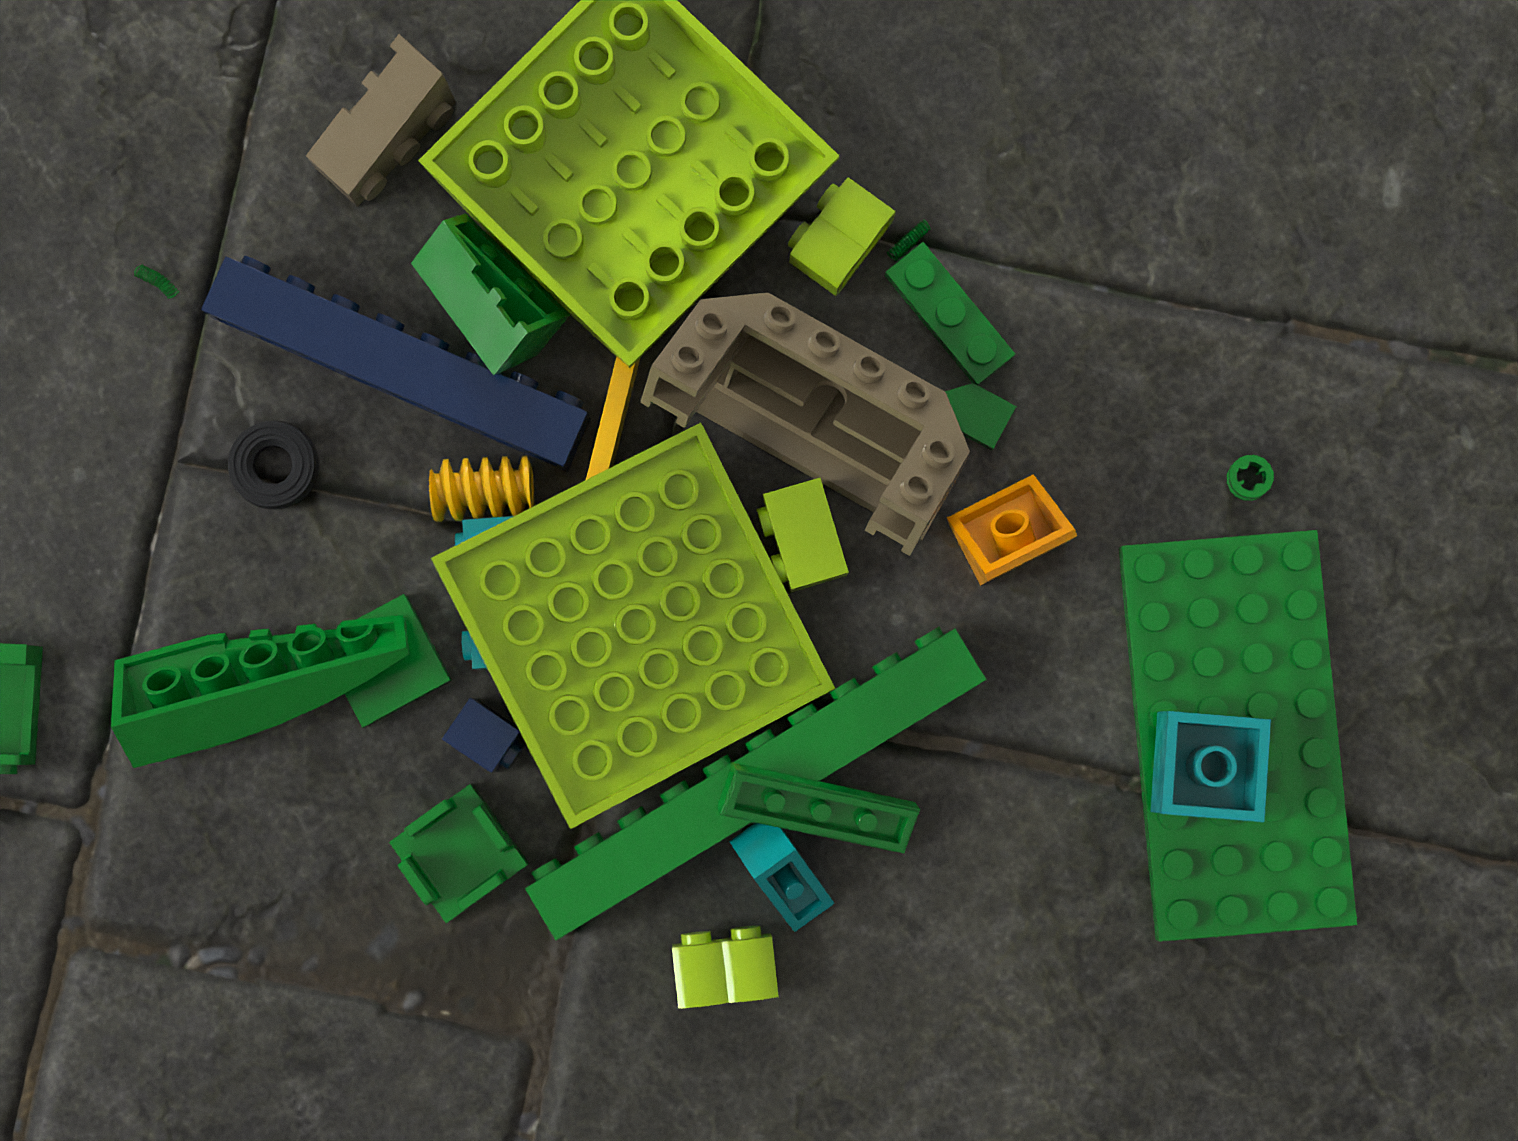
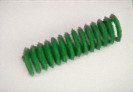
[887,219,931,261]

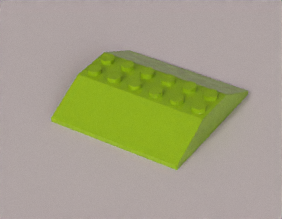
[418,0,840,368]

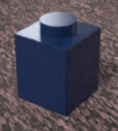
[442,698,525,773]

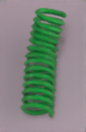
[134,264,179,299]

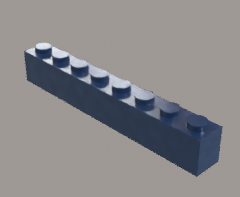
[201,256,591,472]

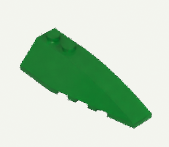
[111,615,409,768]

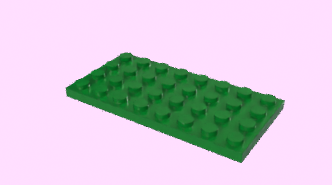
[1119,530,1357,942]

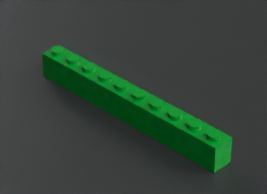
[525,626,986,941]

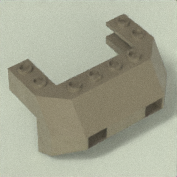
[640,293,970,556]

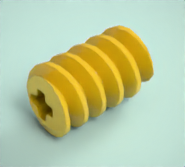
[429,455,534,522]

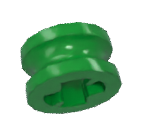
[1227,455,1274,501]

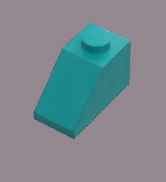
[729,823,835,932]

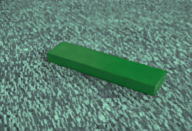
[717,762,920,853]

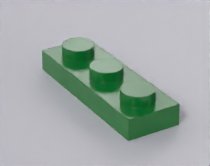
[884,242,1015,386]

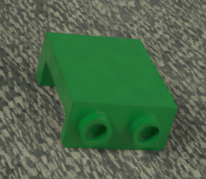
[0,643,43,774]

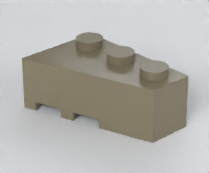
[306,34,456,207]

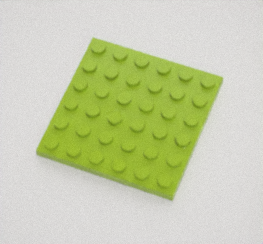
[431,423,835,829]

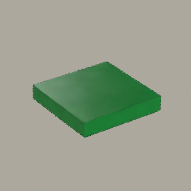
[345,594,452,728]

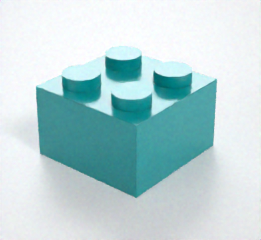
[1150,711,1271,822]

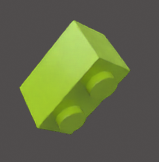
[756,478,849,593]

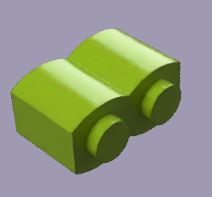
[788,177,896,296]
[672,925,779,1009]

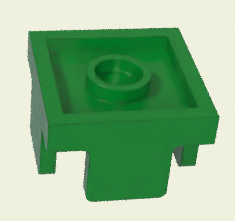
[389,783,529,923]

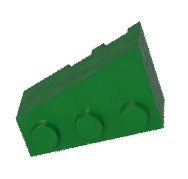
[411,213,570,375]

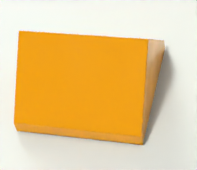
[947,474,1077,586]

